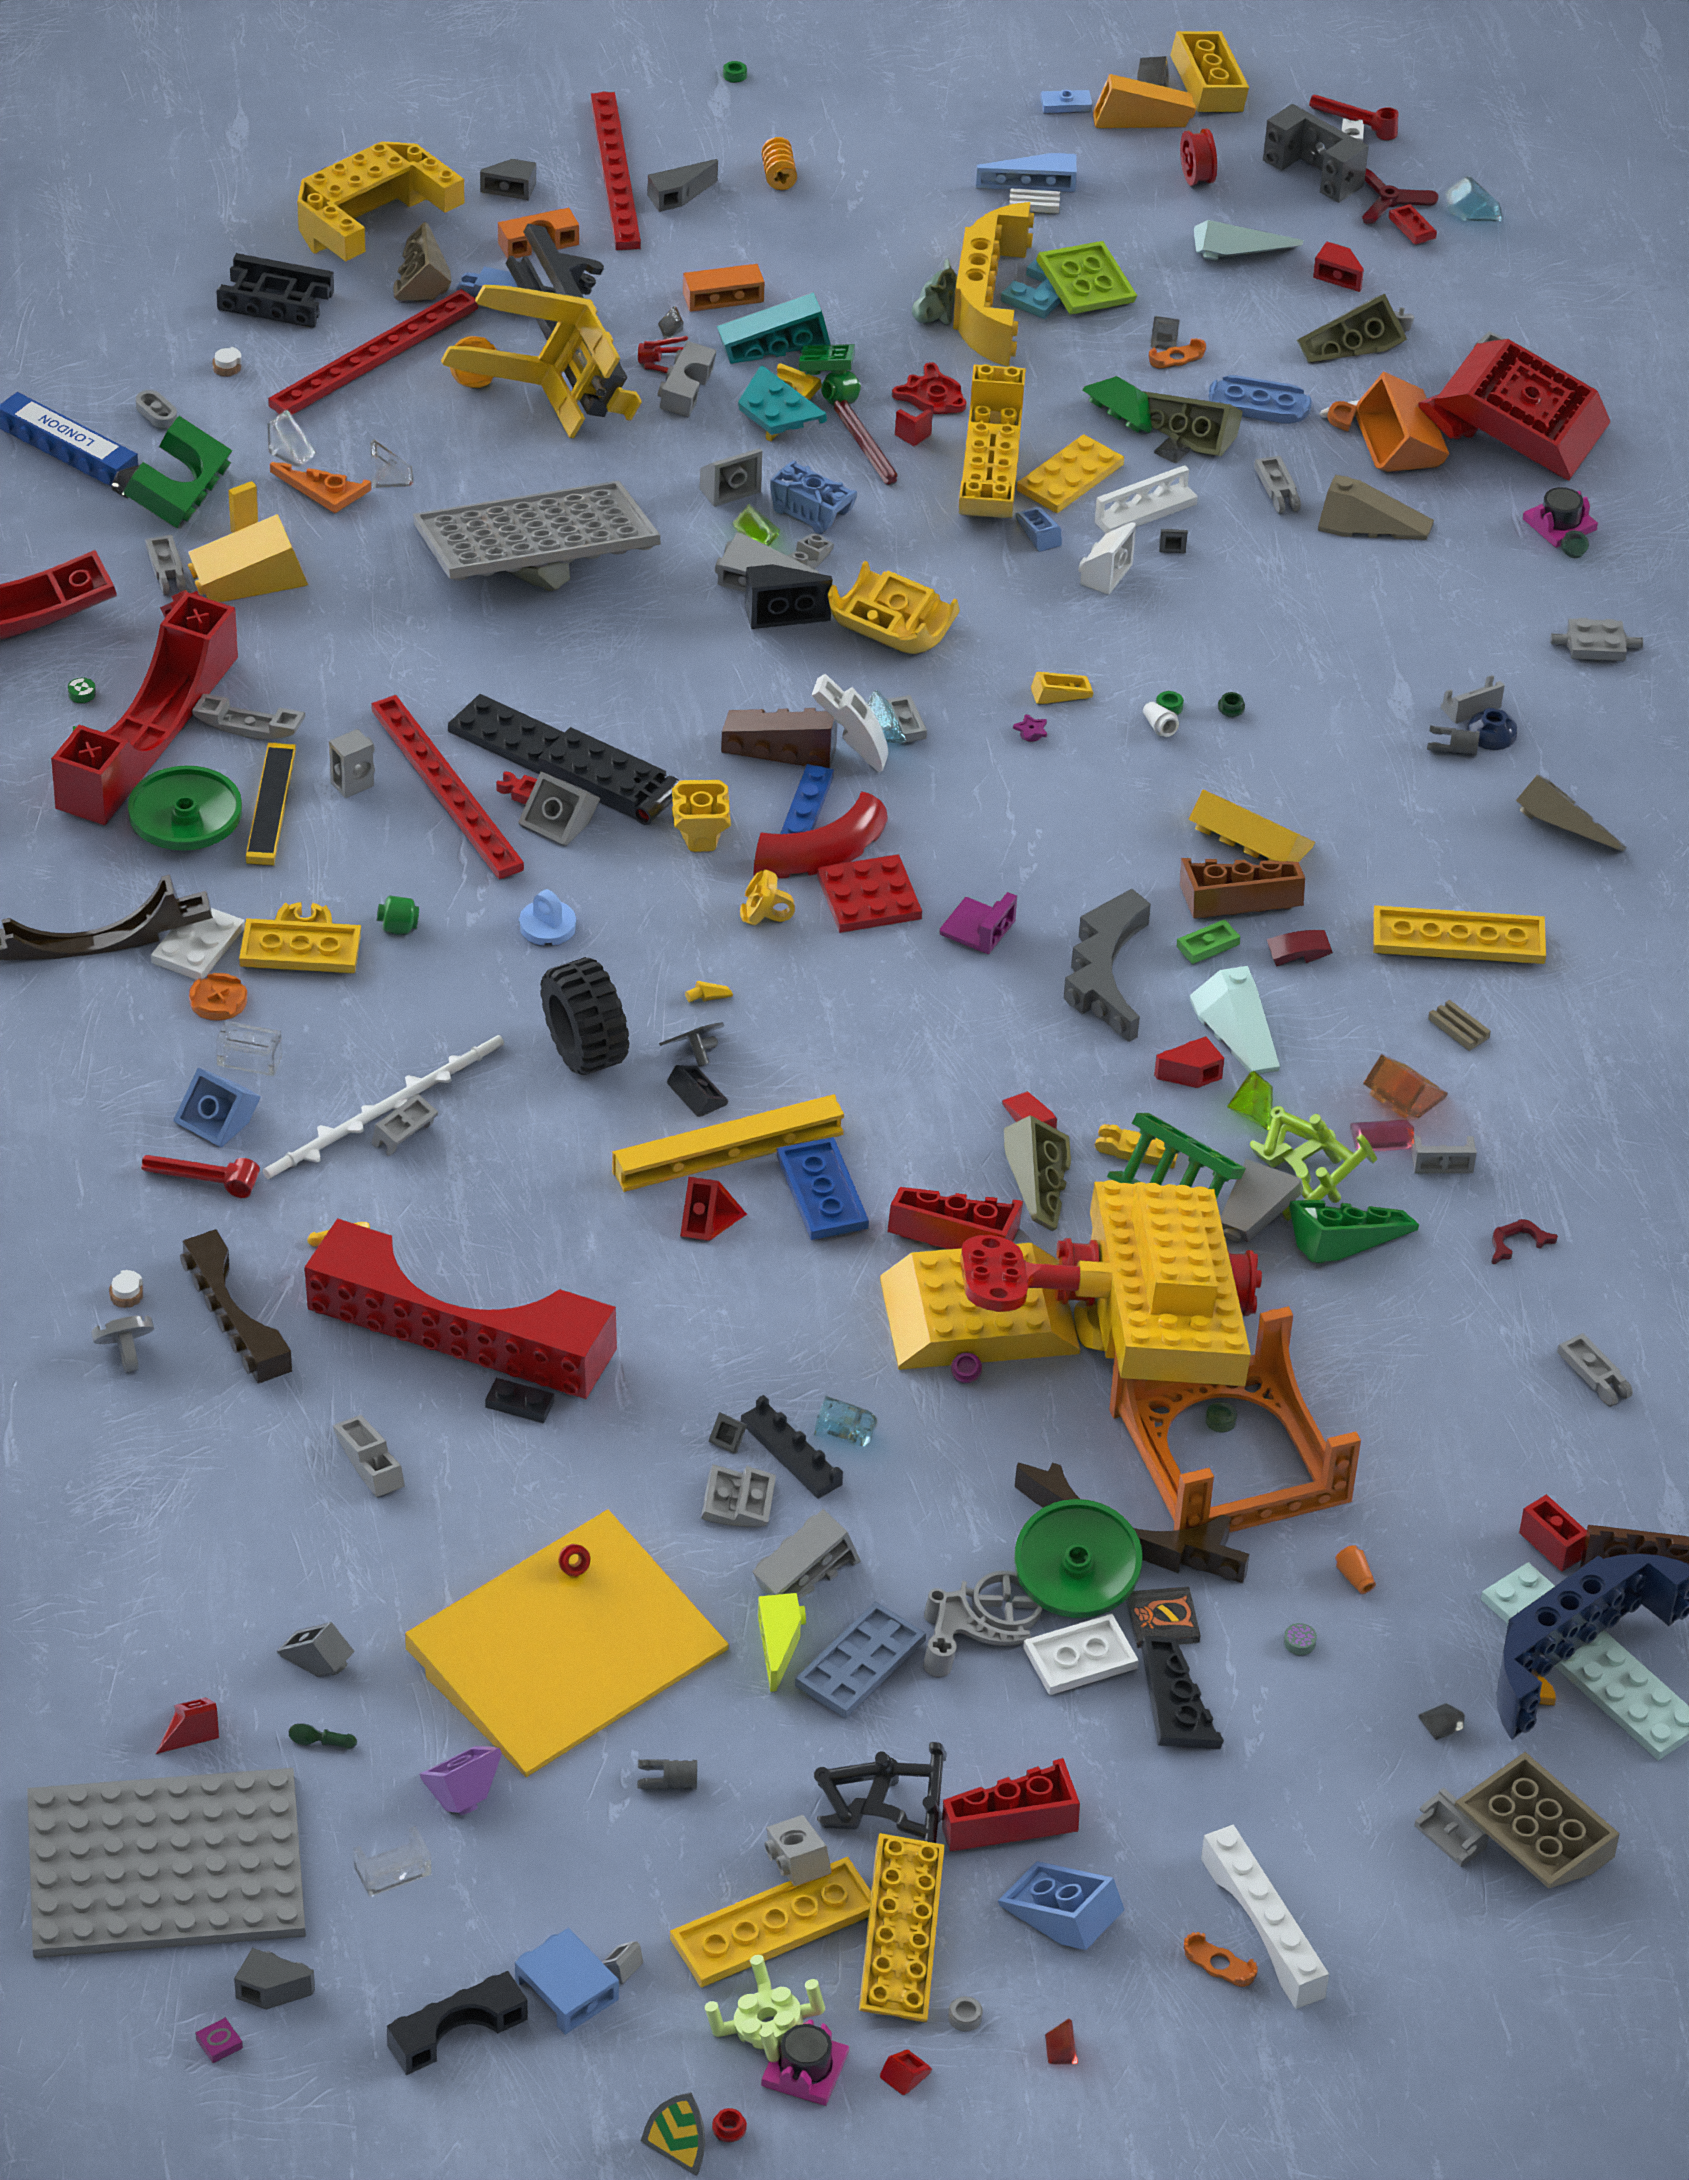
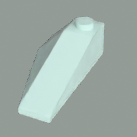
[1194,220,1304,260]
[1190,966,1280,1075]

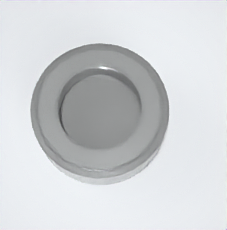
[948,1996,983,2031]

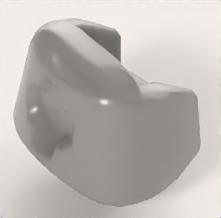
[1394,307,1414,332]

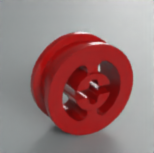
[1180,128,1217,186]

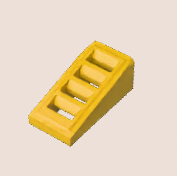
[1031,672,1094,704]

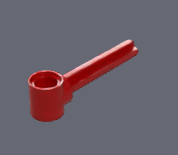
[1309,94,1399,140]
[141,1155,260,1198]

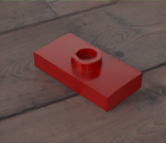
[1388,204,1437,245]

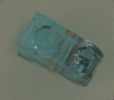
[814,1396,878,1446]

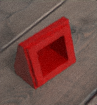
[880,2049,932,2095]

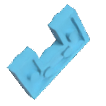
[1001,259,1062,319]

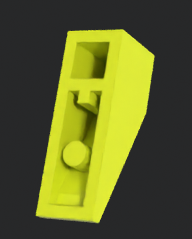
[758,1593,806,1692]

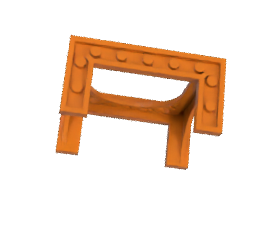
[1109,1306,1361,1533]

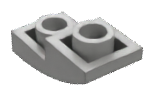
[787,533,834,569]

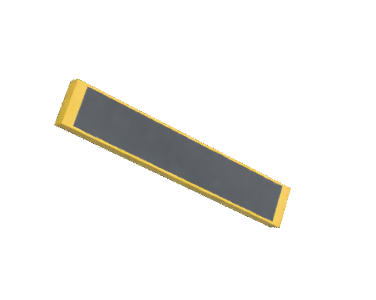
[245,743,296,865]

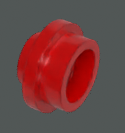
[558,1544,591,1576]
[712,2108,747,2142]

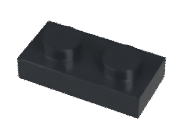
[485,1377,554,1423]

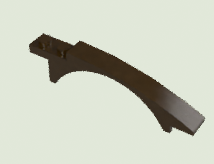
[0,874,213,960]
[1015,1462,1250,1583]

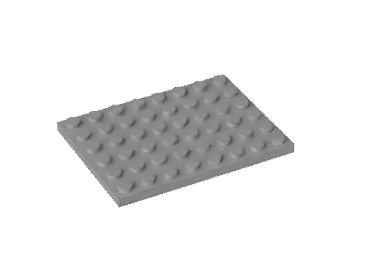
[413,481,661,581]
[27,1768,306,1958]

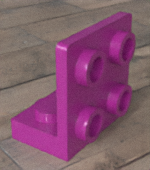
[939,892,1017,955]

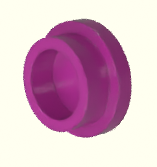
[951,1353,982,1383]

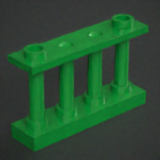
[1107,1113,1246,1200]

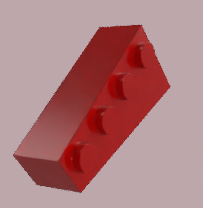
[887,1187,1023,1249]
[942,1758,1080,1851]

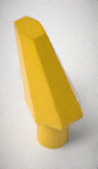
[685,981,733,1002]

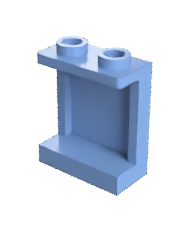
[515,1927,619,2035]

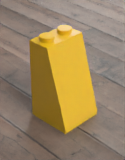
[188,514,308,602]

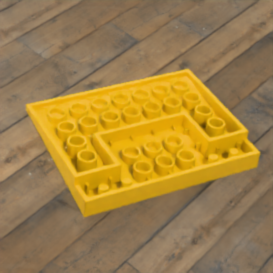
[405,1509,729,1777]

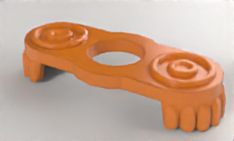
[1149,338,1206,368]
[1183,1932,1258,1987]

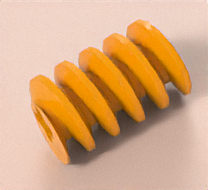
[761,137,797,190]

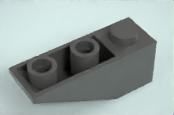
[647,159,718,212]

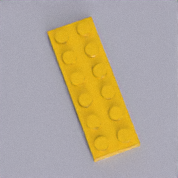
[1373,905,1546,964]
[670,1856,871,1988]

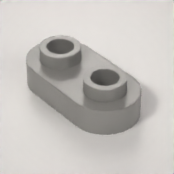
[136,390,177,429]

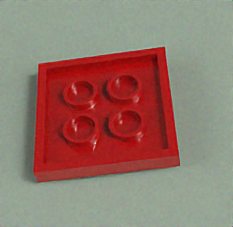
[817,854,922,933]

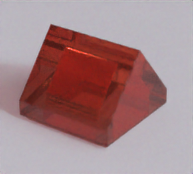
[1045,2018,1078,2064]

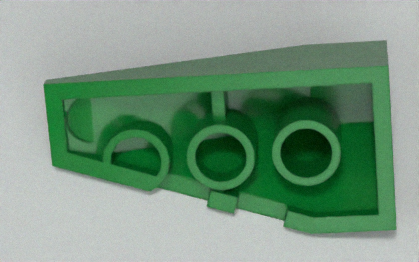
[1289,1200,1419,1263]

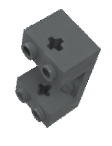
[1263,104,1369,203]

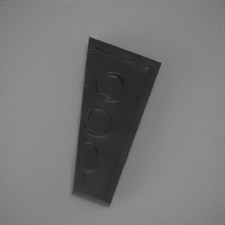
[1141,1636,1224,1749]

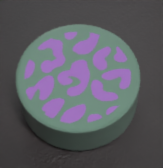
[1284,1623,1317,1655]

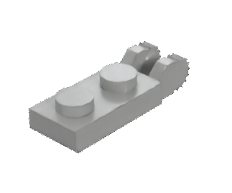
[1254,456,1301,513]
[145,535,186,595]
[1557,1333,1633,1407]

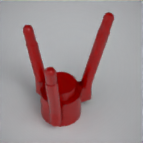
[638,336,688,373]

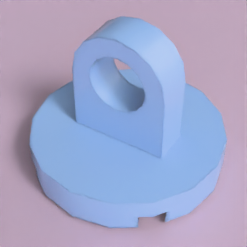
[519,889,576,946]

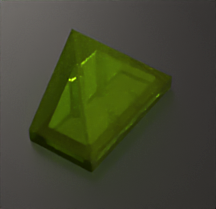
[732,504,780,547]
[1227,1071,1273,1131]

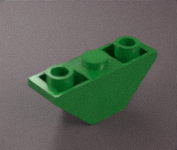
[1082,376,1152,433]

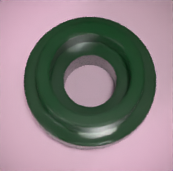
[1218,692,1245,717]

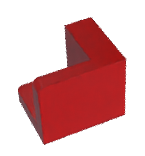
[895,409,933,447]

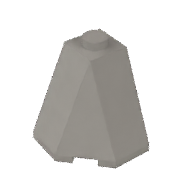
[1220,1159,1303,1242]

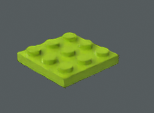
[1036,241,1138,315]

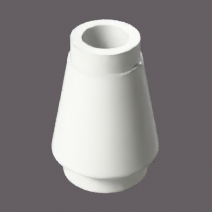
[1143,702,1179,737]

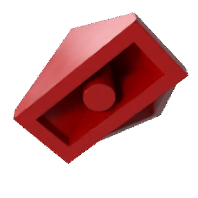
[680,1176,747,1241]
[156,1697,219,1754]

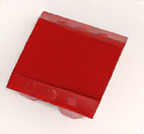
[1418,393,1479,439]

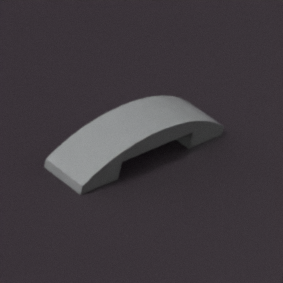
[192,693,306,739]

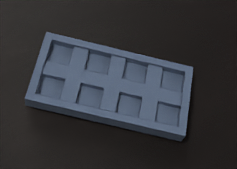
[795,1601,926,1719]

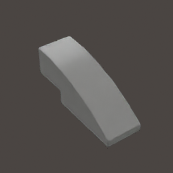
[333,1415,405,1497]

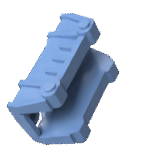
[770,460,857,534]

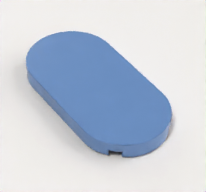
[1208,375,1312,424]

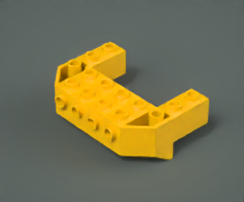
[297,141,465,262]

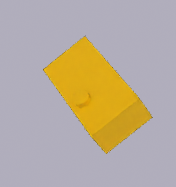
[1170,31,1249,112]

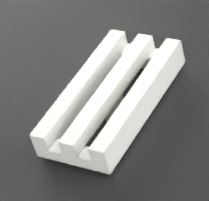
[1009,188,1060,214]

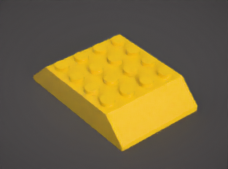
[880,1243,1080,1370]

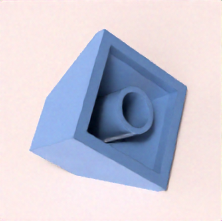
[173,1068,261,1147]

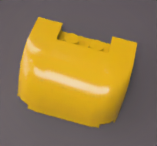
[828,561,960,654]

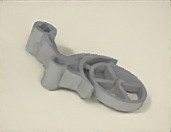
[923,1571,1042,1677]

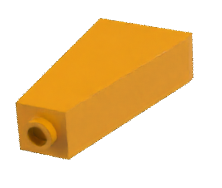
[1093,74,1196,128]

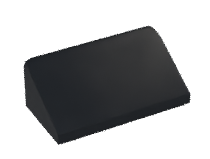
[667,1065,729,1117]

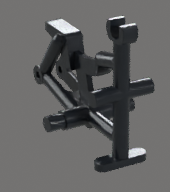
[814,1742,947,1843]

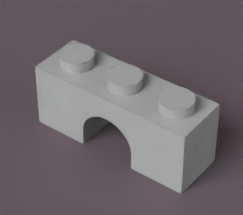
[657,341,716,417]

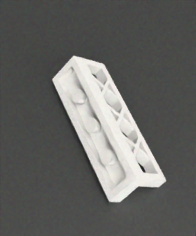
[1095,465,1198,534]

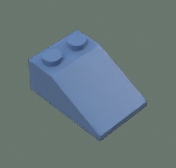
[998,1861,1125,1950]

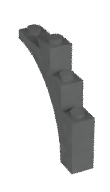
[1063,889,1151,1042]

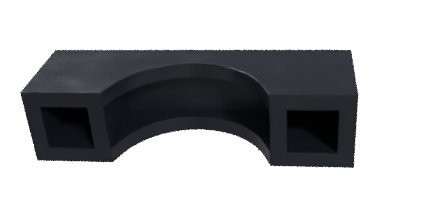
[387,1971,528,2075]

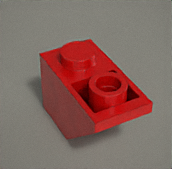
[1154,1036,1225,1088]

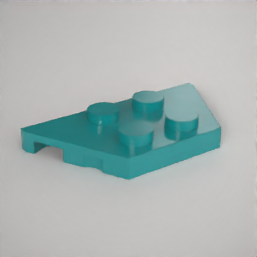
[738,365,827,435]

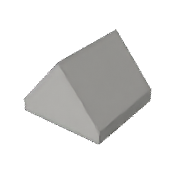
[602,1941,643,1984]

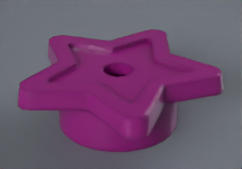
[1013,714,1047,742]

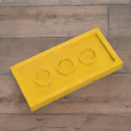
[1016,434,1124,513]

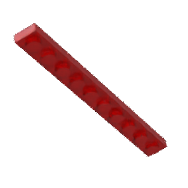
[591,91,641,250]
[268,289,478,418]
[371,695,524,879]

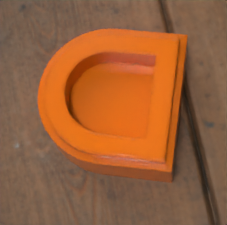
[1327,401,1358,432]

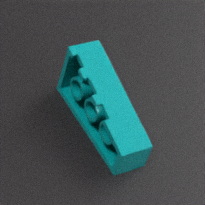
[717,292,831,364]

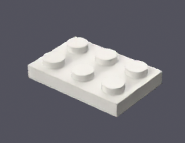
[151,908,245,980]
[1023,1614,1139,1696]

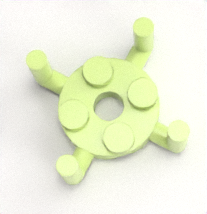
[705,1955,825,2062]

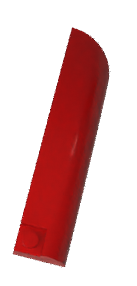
[0,550,117,640]

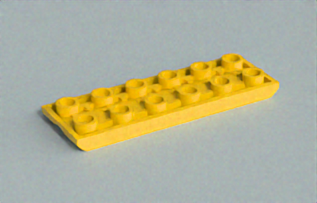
[859,1833,945,2022]

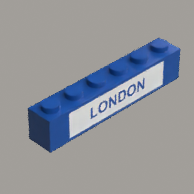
[0,392,138,490]

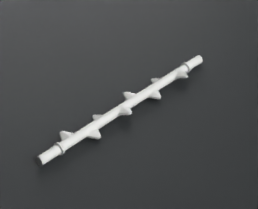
[263,1035,504,1179]

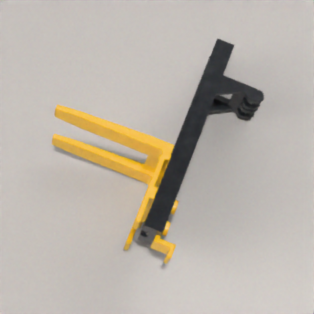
[441,224,642,439]

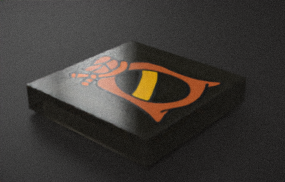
[1126,1586,1201,1648]

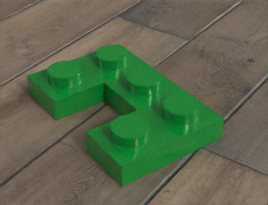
[799,344,855,375]

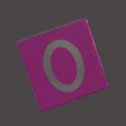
[195,2017,243,2063]

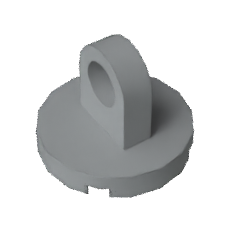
[91,1315,154,1373]

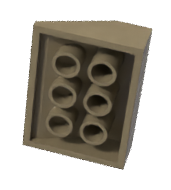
[1454,1752,1620,1888]

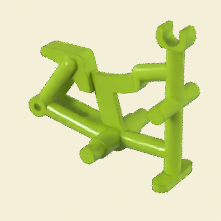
[1249,1106,1377,1221]

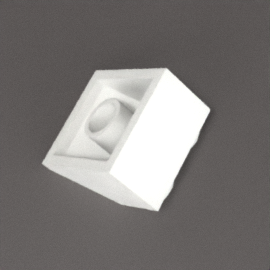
[1079,522,1136,595]

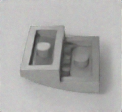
[701,1464,776,1527]

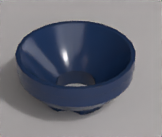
[1467,708,1517,750]

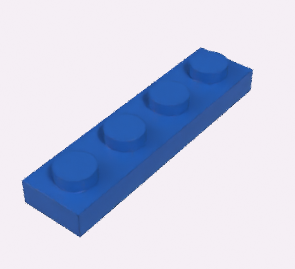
[780,764,834,834]

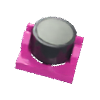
[1523,487,1598,548]
[761,2019,849,2106]

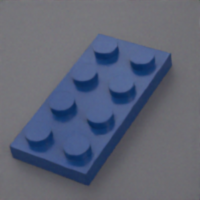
[776,1137,869,1240]

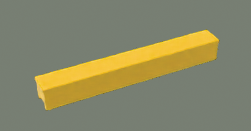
[612,1094,844,1192]

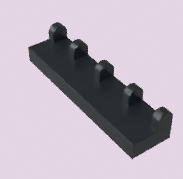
[741,1395,843,1499]

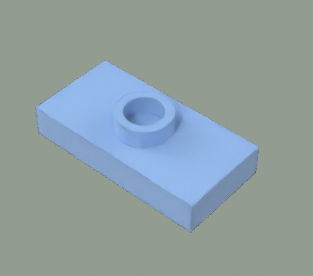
[1040,90,1092,113]

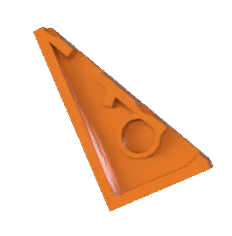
[269,461,372,513]

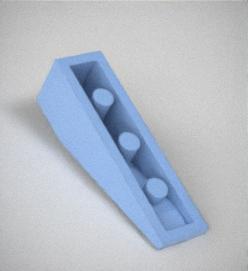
[976,153,1077,192]

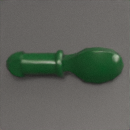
[288,1723,357,1749]

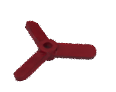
[1362,168,1439,224]

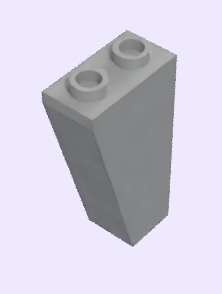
[715,532,819,592]

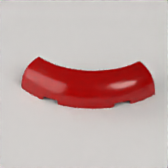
[753,791,888,878]

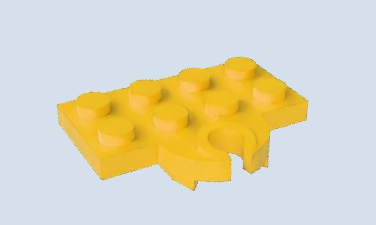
[239,902,361,973]

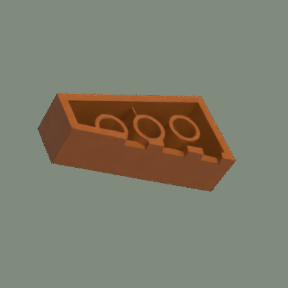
[1180,858,1305,918]

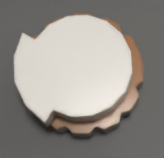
[212,347,242,377]
[109,1270,143,1308]

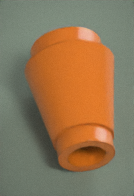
[1335,1545,1376,1594]

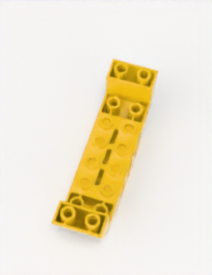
[953,202,1035,367]
[959,364,1026,519]

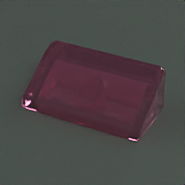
[1350,1120,1414,1151]

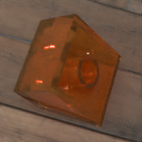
[1363,1054,1448,1118]

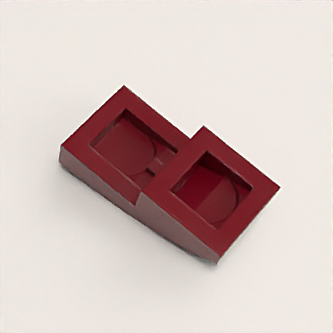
[1267,930,1333,967]

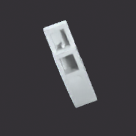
[812,674,889,773]

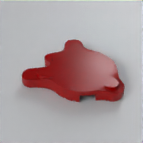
[892,362,967,415]

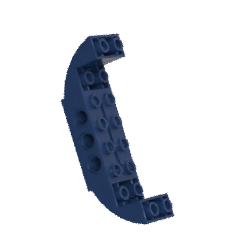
[1496,1554,1689,1740]

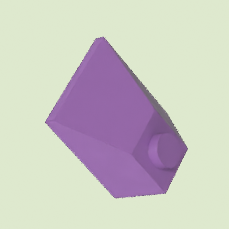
[419,1746,502,1815]

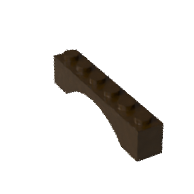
[180,1229,292,1384]

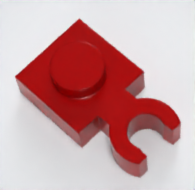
[496,771,537,805]

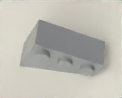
[752,1509,861,1600]

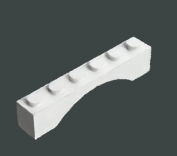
[1201,1824,1329,2009]

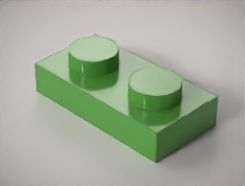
[1176,919,1241,964]

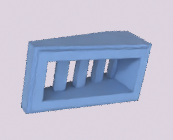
[1015,506,1062,551]

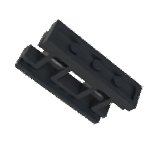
[216,253,334,328]

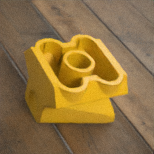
[672,780,731,852]

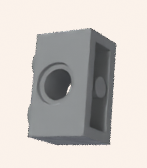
[329,729,375,798]
[764,1815,832,1886]

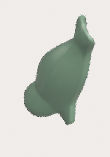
[912,259,958,325]

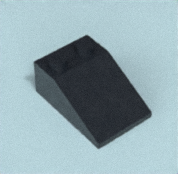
[745,564,833,629]

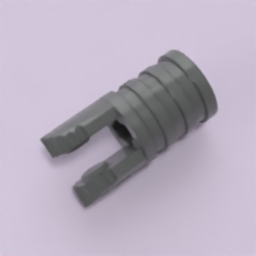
[1427,725,1480,756]
[637,1759,697,1790]

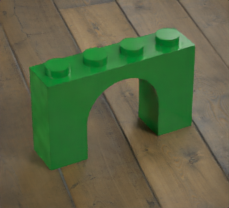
[123,416,233,528]

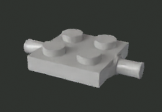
[1550,618,1643,661]

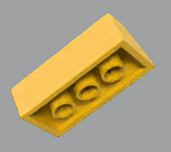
[1188,789,1315,862]

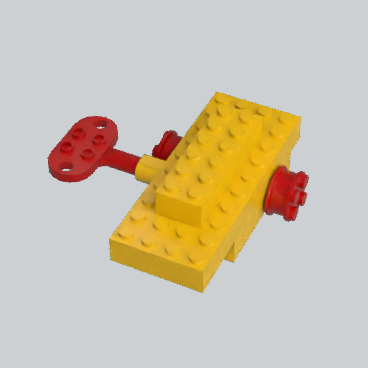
[960,1180,1262,1386]

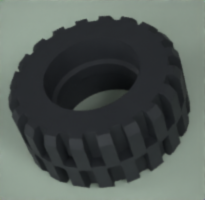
[540,957,630,1075]

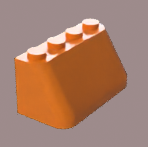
[1355,371,1449,472]

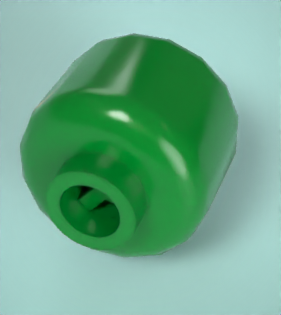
[821,371,861,406]
[376,895,419,935]

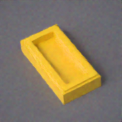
[228,481,258,533]

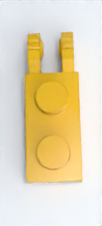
[1094,1124,1178,1168]

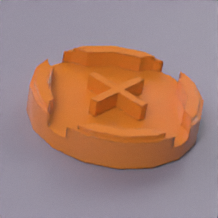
[189,973,247,1021]

